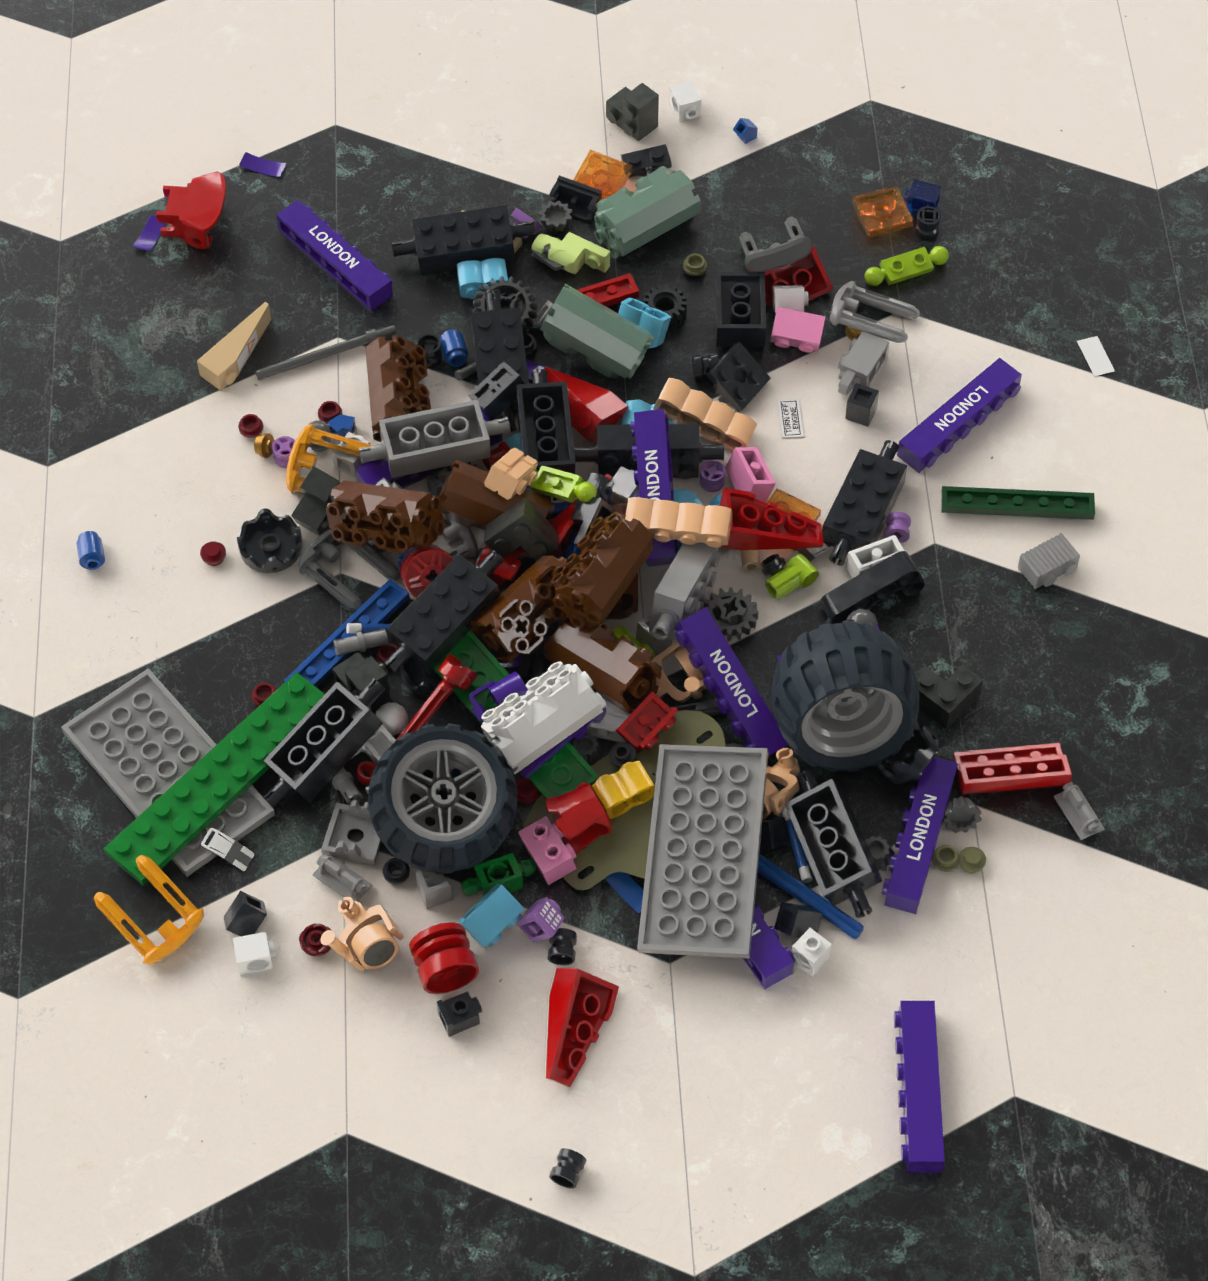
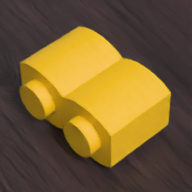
[592,761,655,819]

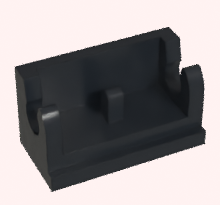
[549,175,602,224]
[468,361,525,421]

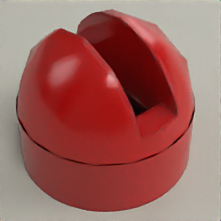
[356,761,376,785]

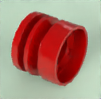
[400,545,453,598]
[409,922,479,994]

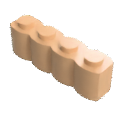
[653,378,757,452]
[625,497,732,548]

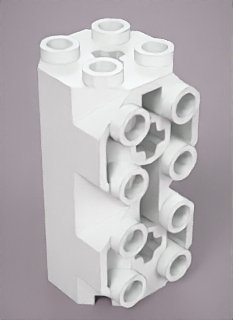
[481,661,606,774]

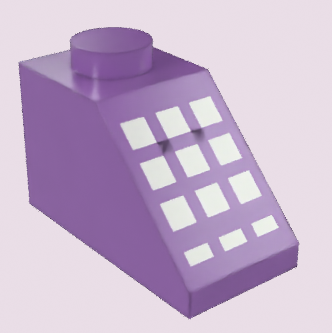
[516,897,565,942]

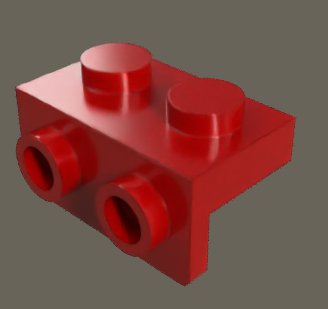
[615,691,678,753]

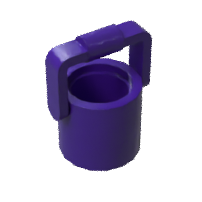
[469,671,528,723]

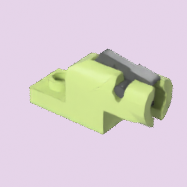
[532,232,610,274]

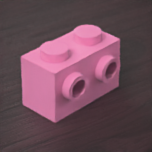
[770,307,825,353]
[725,447,776,503]
[518,816,577,885]

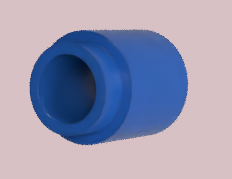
[439,330,468,367]
[76,531,105,570]

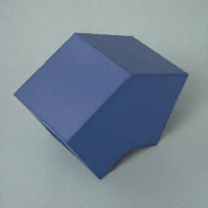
[733,118,758,144]
[328,414,356,437]

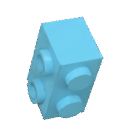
[458,883,524,948]

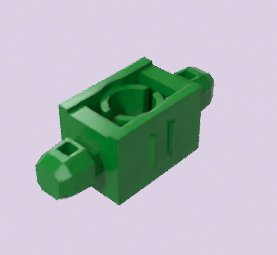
[460,853,537,896]

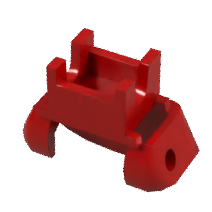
[156,171,226,249]

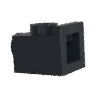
[436,991,482,1037]

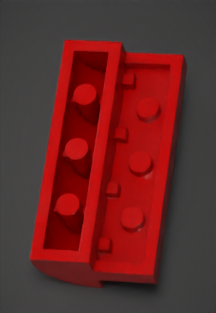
[953,743,1072,795]

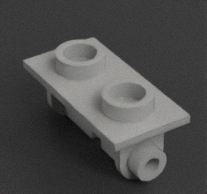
[1054,782,1105,840]
[312,855,372,901]

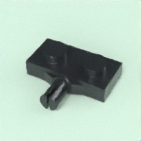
[621,144,672,178]

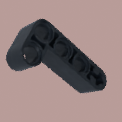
[820,551,925,624]

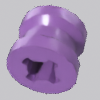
[272,436,295,468]
[700,460,725,492]
[884,512,911,543]

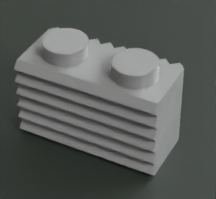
[1018,533,1080,589]

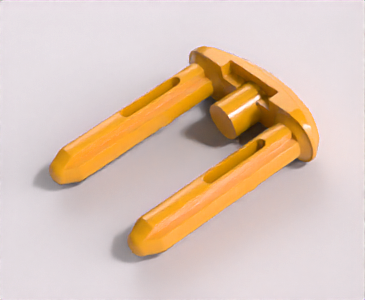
[286,424,373,494]
[94,855,204,965]

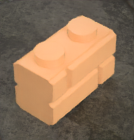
[484,447,538,500]

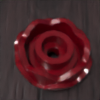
[299,923,331,957]

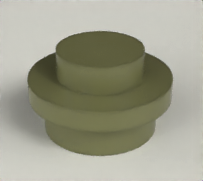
[683,253,707,276]
[932,845,959,872]
[959,847,986,873]

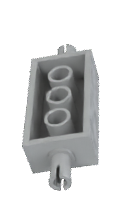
[359,400,511,478]
[649,542,721,641]

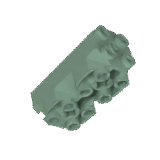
[594,166,701,258]
[540,284,655,379]

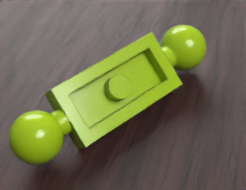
[864,246,949,286]
[527,465,597,503]

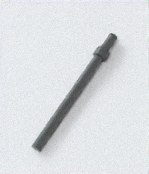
[255,325,397,380]

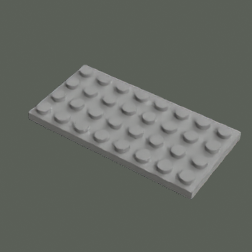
[61,668,275,877]
[637,744,768,958]

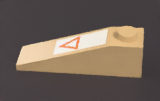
[197,302,271,391]

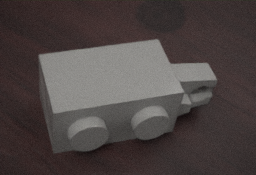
[838,331,889,396]

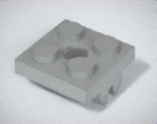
[321,800,382,866]

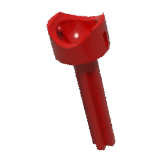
[396,654,478,740]

